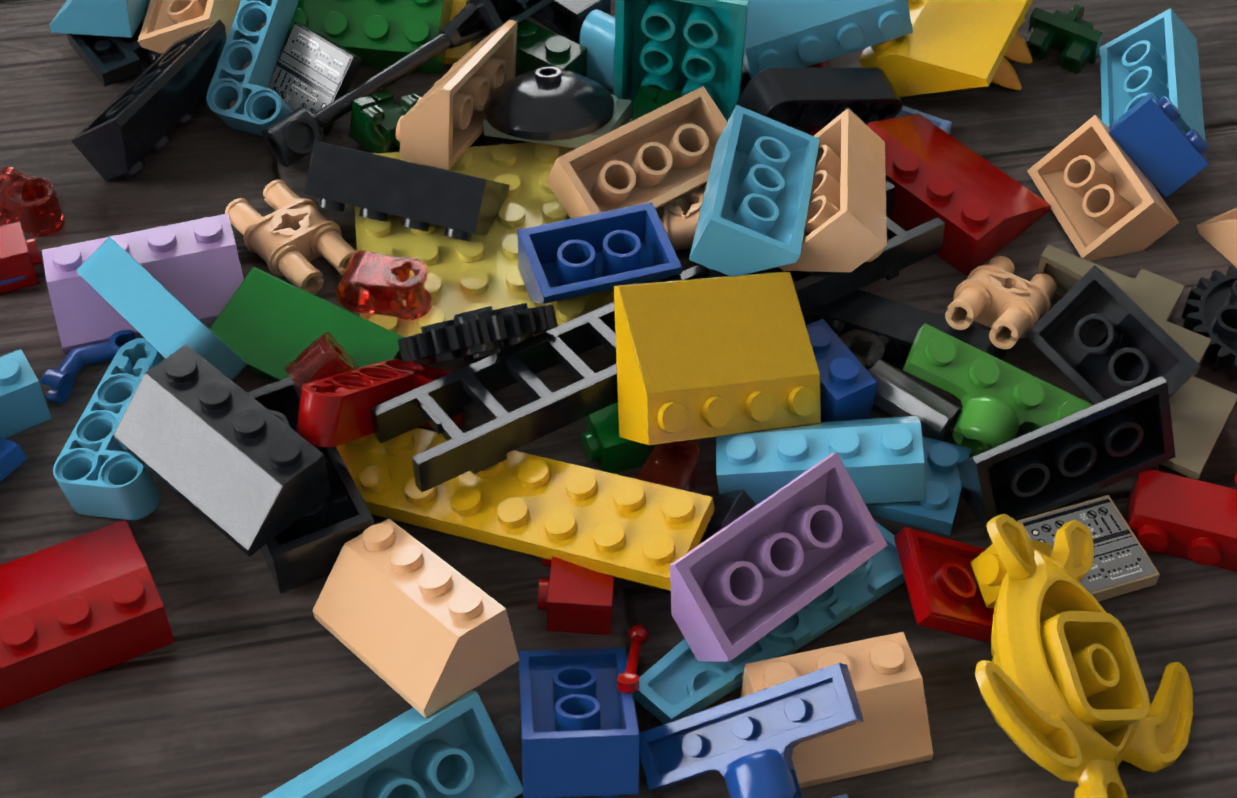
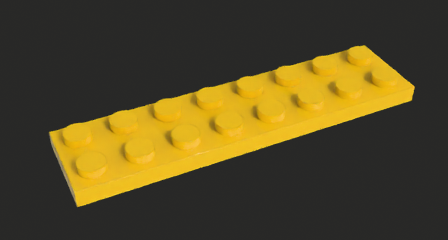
[336,428,715,591]

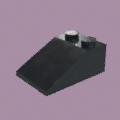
[1025,265,1202,404]

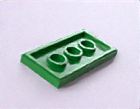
[210,267,404,385]

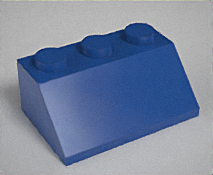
[517,202,682,304]

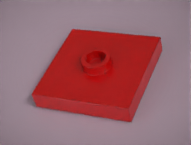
[894,527,994,643]

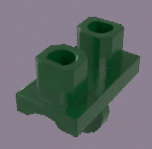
[1026,4,1103,74]

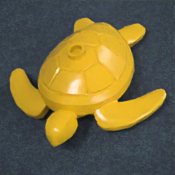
[975,514,1193,798]

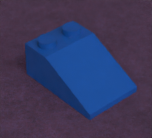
[518,647,639,798]

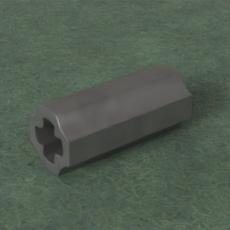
[868,360,962,442]

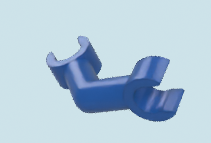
[40,330,136,404]

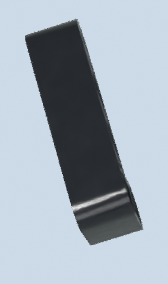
[729,68,903,127]

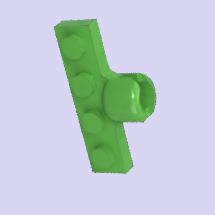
[903,323,1093,457]

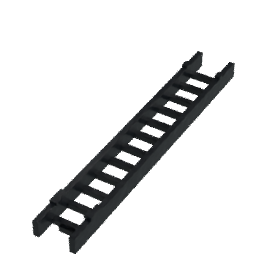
[371,181,945,493]

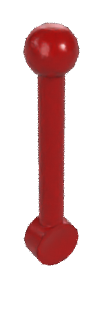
[617,624,649,694]

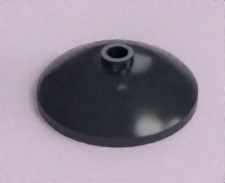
[485,66,614,141]

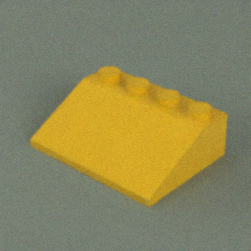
[859,0,1033,97]
[614,272,821,445]

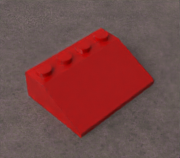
[867,114,1051,276]
[0,520,175,710]

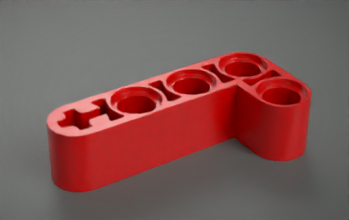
[296,359,466,447]

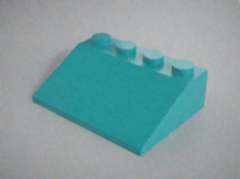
[614,0,749,122]

